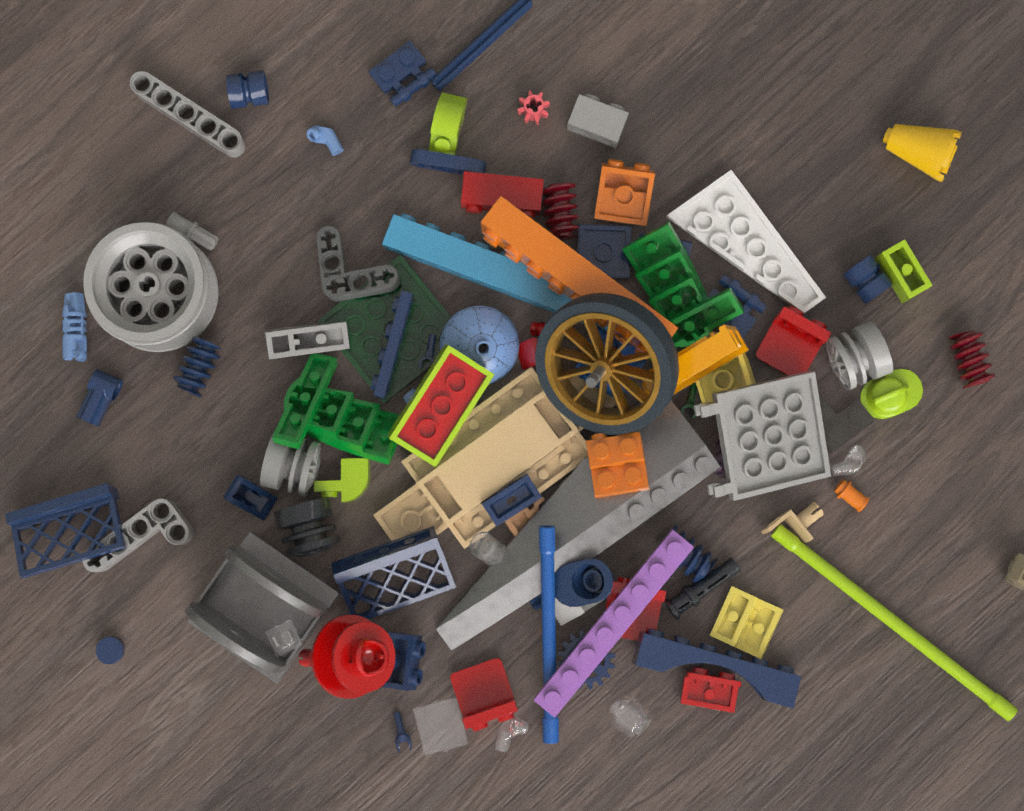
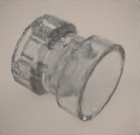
[469,531,506,566]

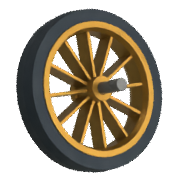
[535,293,679,435]

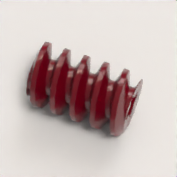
[543,182,579,240]
[948,330,995,389]

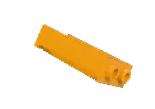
[641,324,749,395]

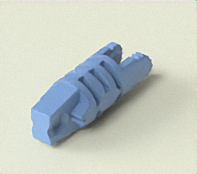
[62,292,87,362]

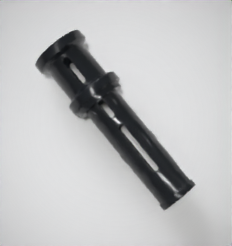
[664,557,741,620]

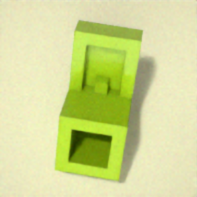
[429,92,468,155]
[314,458,371,503]

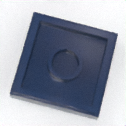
[577,224,631,280]

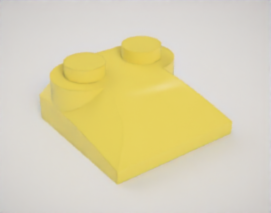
[696,353,755,403]

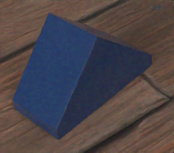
[223,475,278,521]

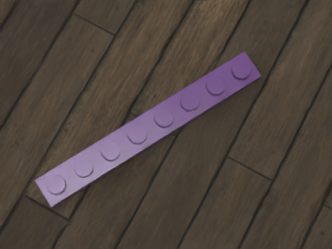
[533,529,694,717]

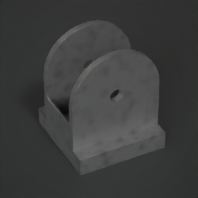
[185,532,341,684]

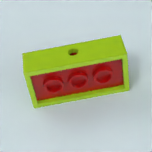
[387,344,495,467]

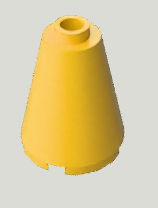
[883,124,962,182]

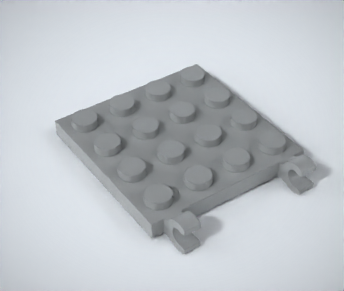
[694,371,831,501]

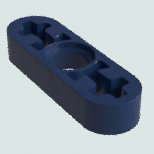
[409,149,487,175]

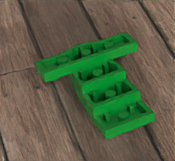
[622,222,744,361]
[272,353,400,465]

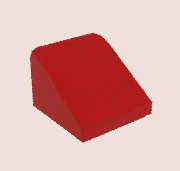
[518,337,537,370]

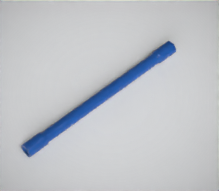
[539,525,559,744]

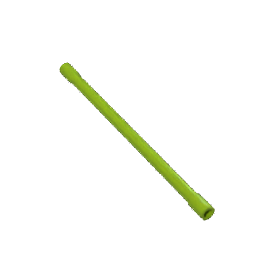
[770,524,1018,721]

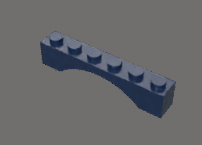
[632,628,802,708]

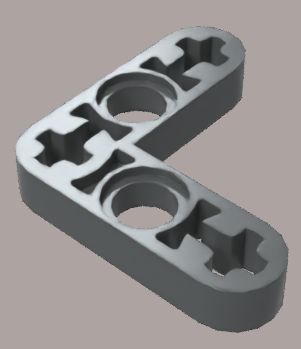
[316,226,401,302]

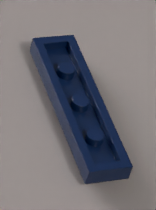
[371,291,414,400]

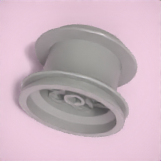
[83,222,218,352]

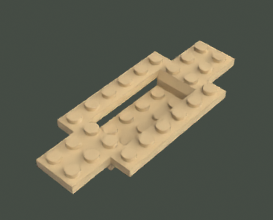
[373,367,617,549]

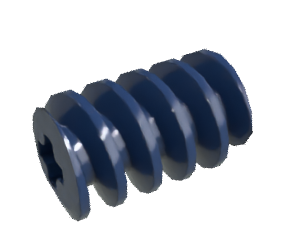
[173,337,224,398]
[669,525,718,583]

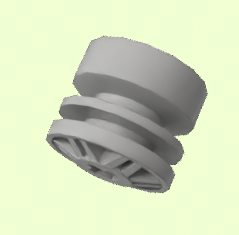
[826,321,893,390]
[260,433,321,497]

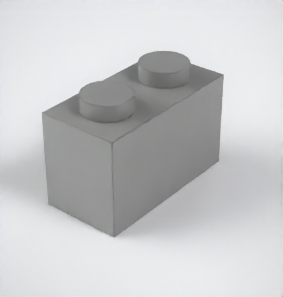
[567,94,629,148]

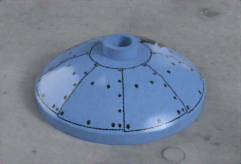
[439,305,519,384]

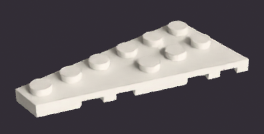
[666,170,826,314]

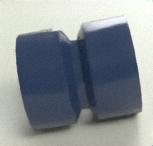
[226,70,269,109]
[843,254,893,304]

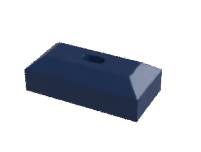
[481,474,542,527]

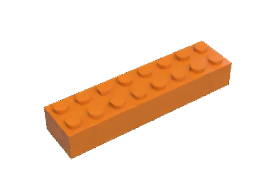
[481,196,678,361]

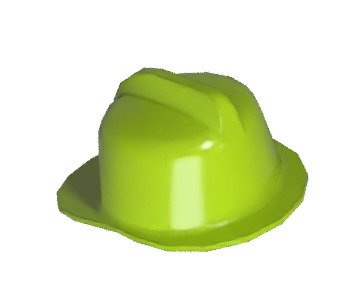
[860,369,923,419]

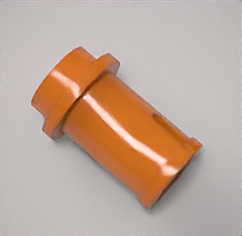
[833,479,869,512]

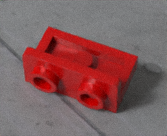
[679,667,741,713]

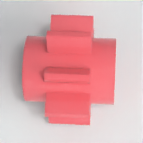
[518,90,550,125]

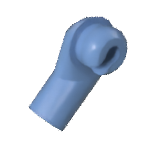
[306,125,344,156]

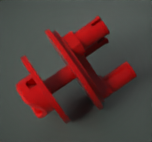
[299,615,395,699]

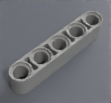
[130,71,246,157]

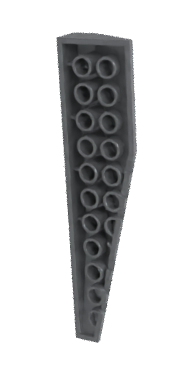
[436,400,721,650]

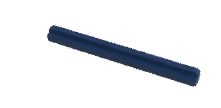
[431,0,533,91]

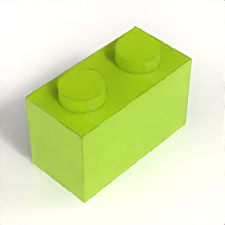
[875,240,933,303]

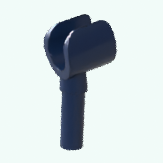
[419,334,436,369]
[394,712,412,753]

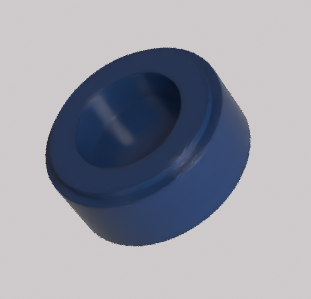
[96,636,125,664]

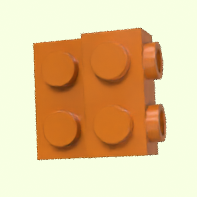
[594,159,655,226]
[586,431,650,498]

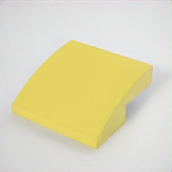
[710,586,784,659]

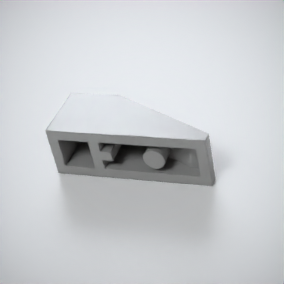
[264,322,350,359]

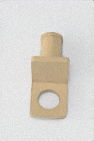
[761,502,824,543]

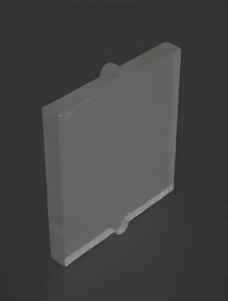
[413,698,468,755]

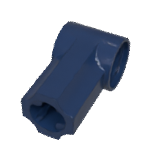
[76,369,123,426]

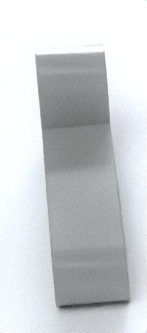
[83,499,194,572]

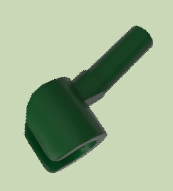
[680,382,697,419]

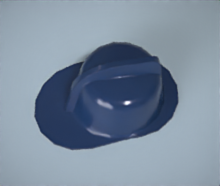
[555,559,614,607]

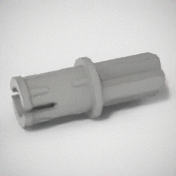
[166,212,219,250]

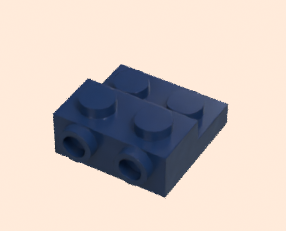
[381,631,426,691]

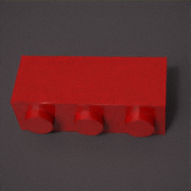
[461,171,544,219]

